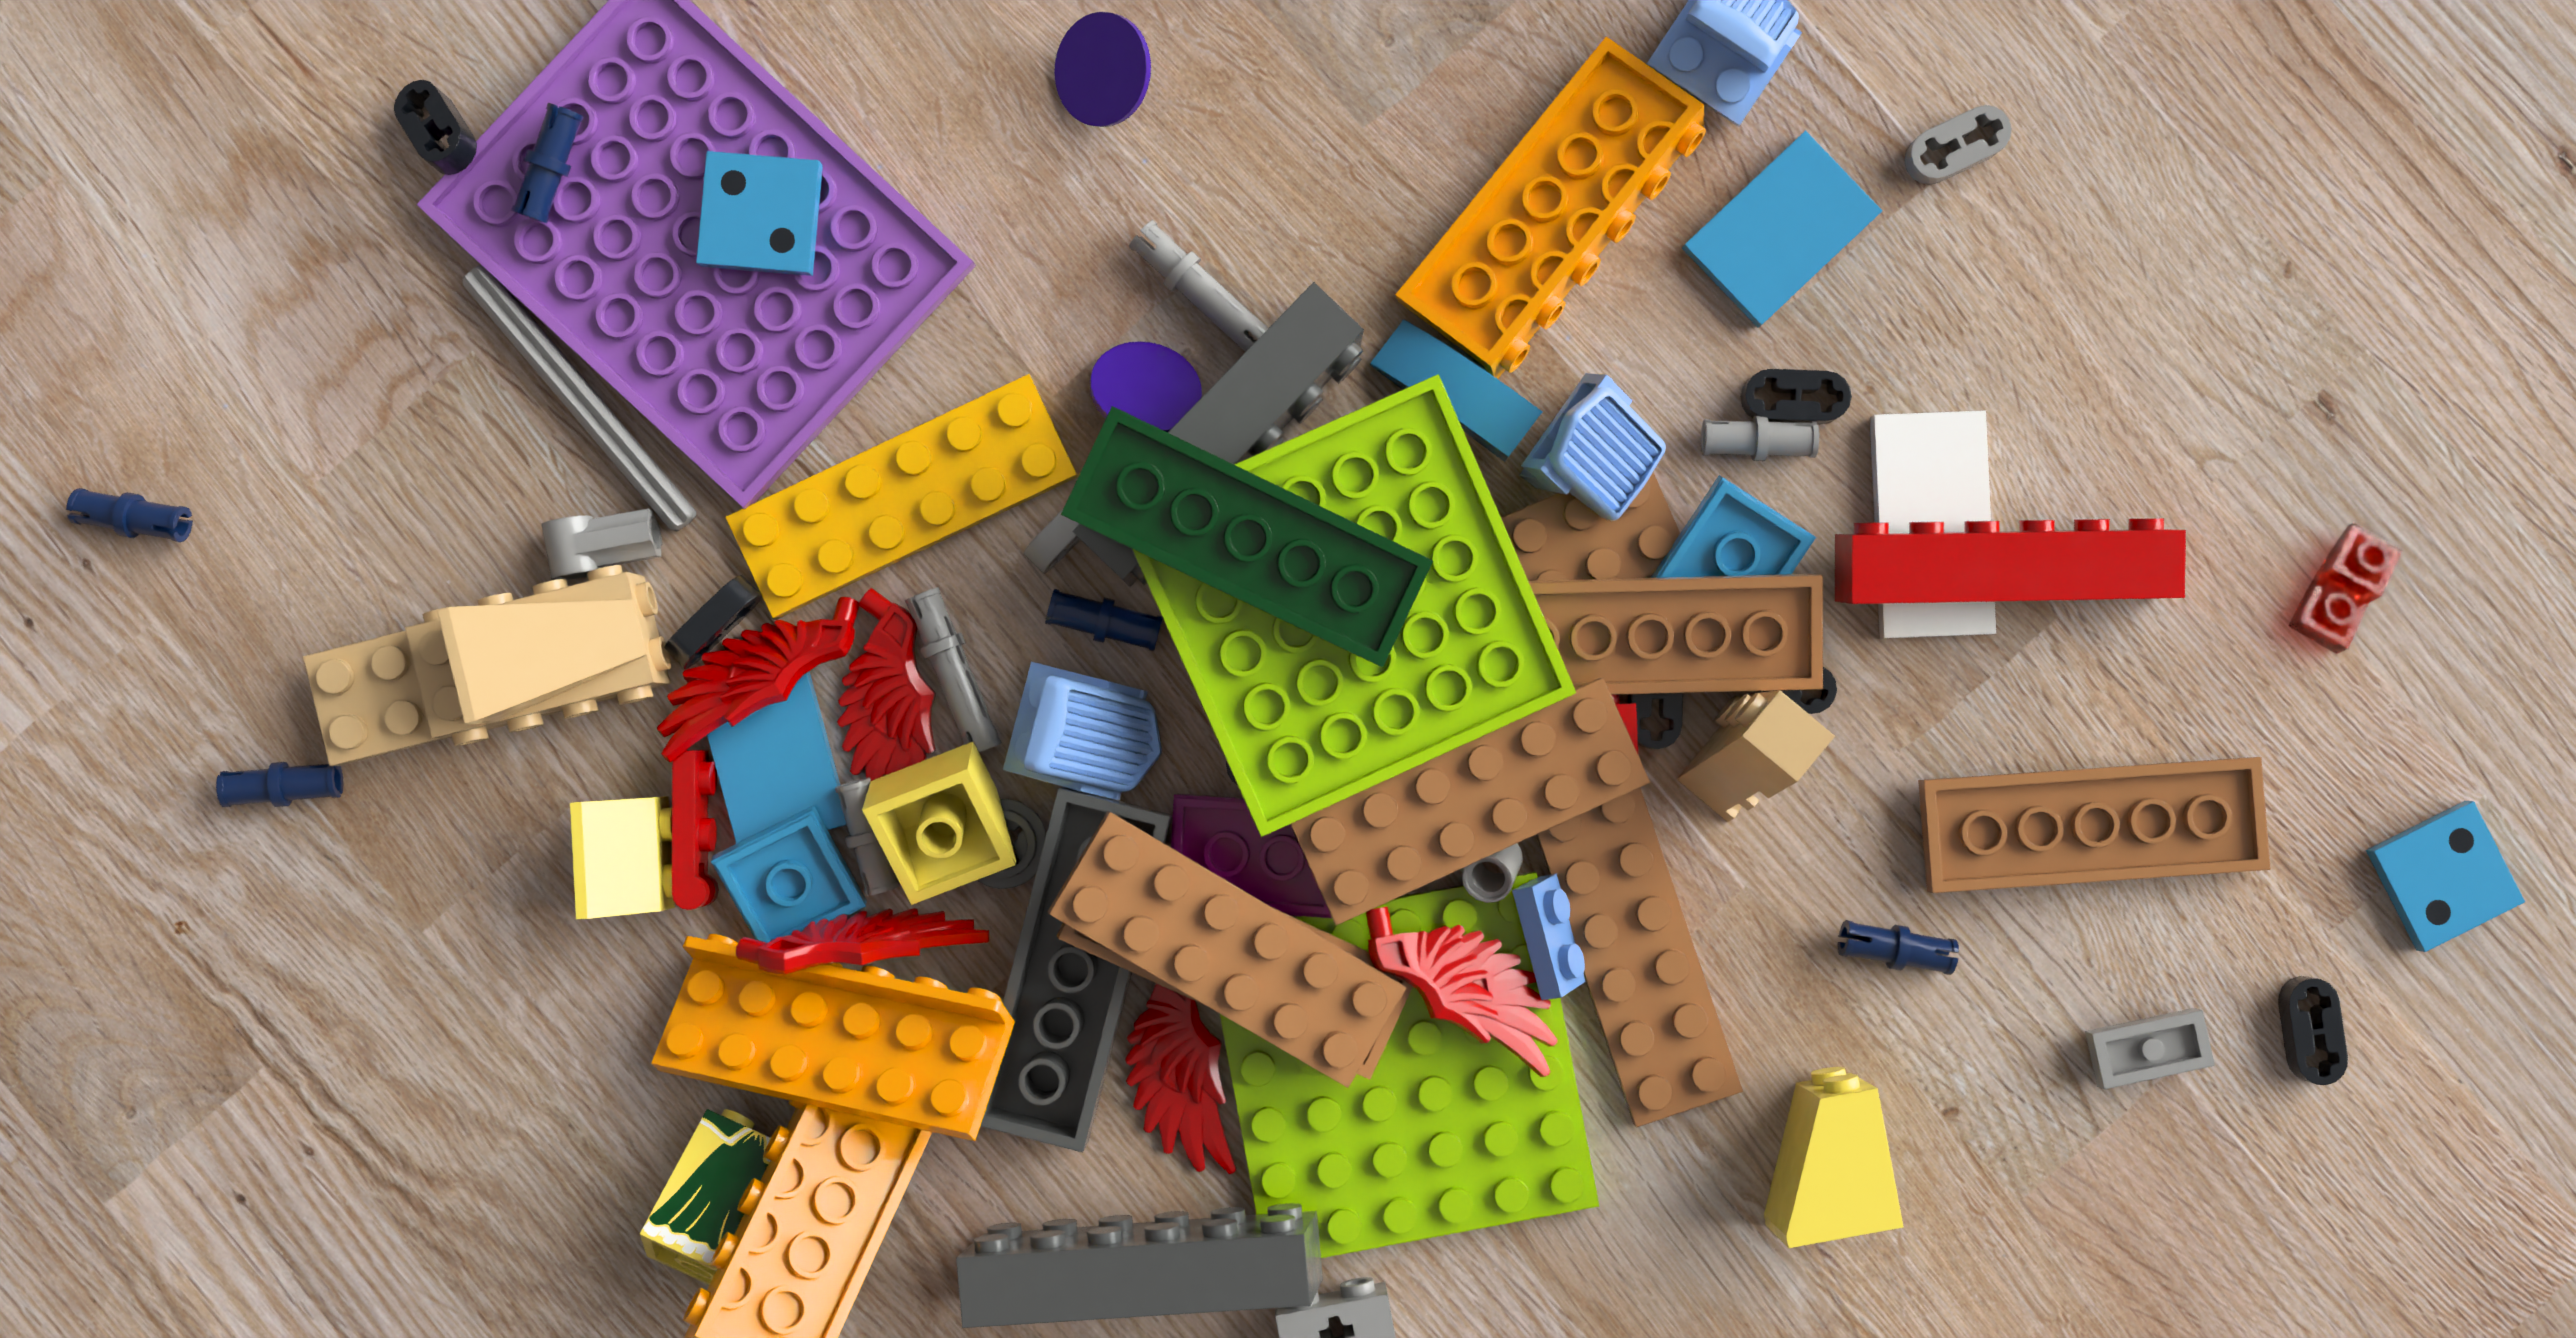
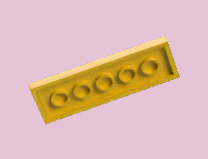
[725,374,1078,619]

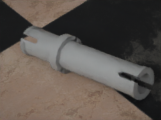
[1129,220,1268,352]
[905,587,1002,752]

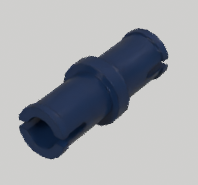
[511,103,584,224]
[66,488,193,543]
[1045,589,1163,652]
[216,762,344,807]
[1837,920,1959,975]

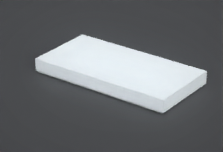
[1870,411,1996,639]

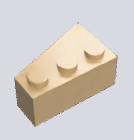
[1676,690,1835,822]

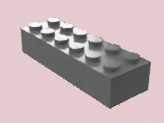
[1072,282,1364,587]
[980,787,1173,1153]
[956,1203,1323,1328]

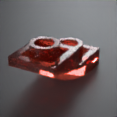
[2288,523,2402,654]

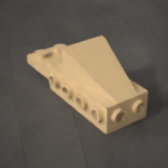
[303,565,671,766]

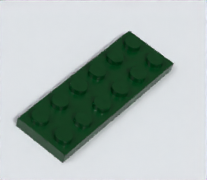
[1061,406,1433,667]

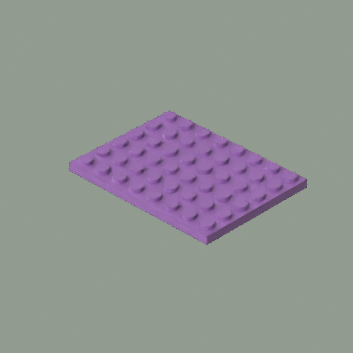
[416,0,976,509]

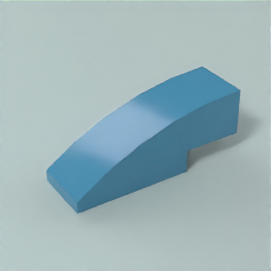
[1370,319,1543,462]

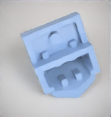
[1647,0,1802,127]
[1519,373,1666,521]
[1003,662,1162,800]

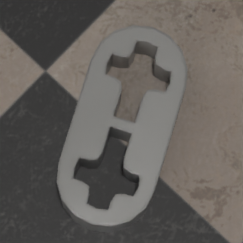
[1904,105,2012,185]
[1024,509,1080,574]

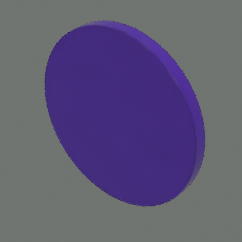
[1054,12,1151,127]
[1090,341,1202,433]

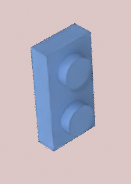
[1512,874,1586,1000]

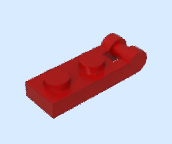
[672,750,719,910]

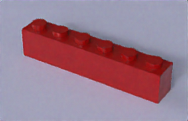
[1835,518,2186,604]

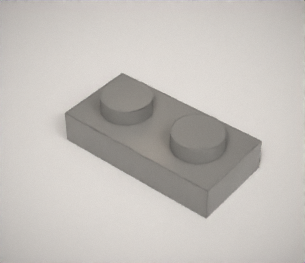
[2085,1008,2215,1090]

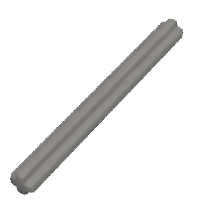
[462,265,697,531]

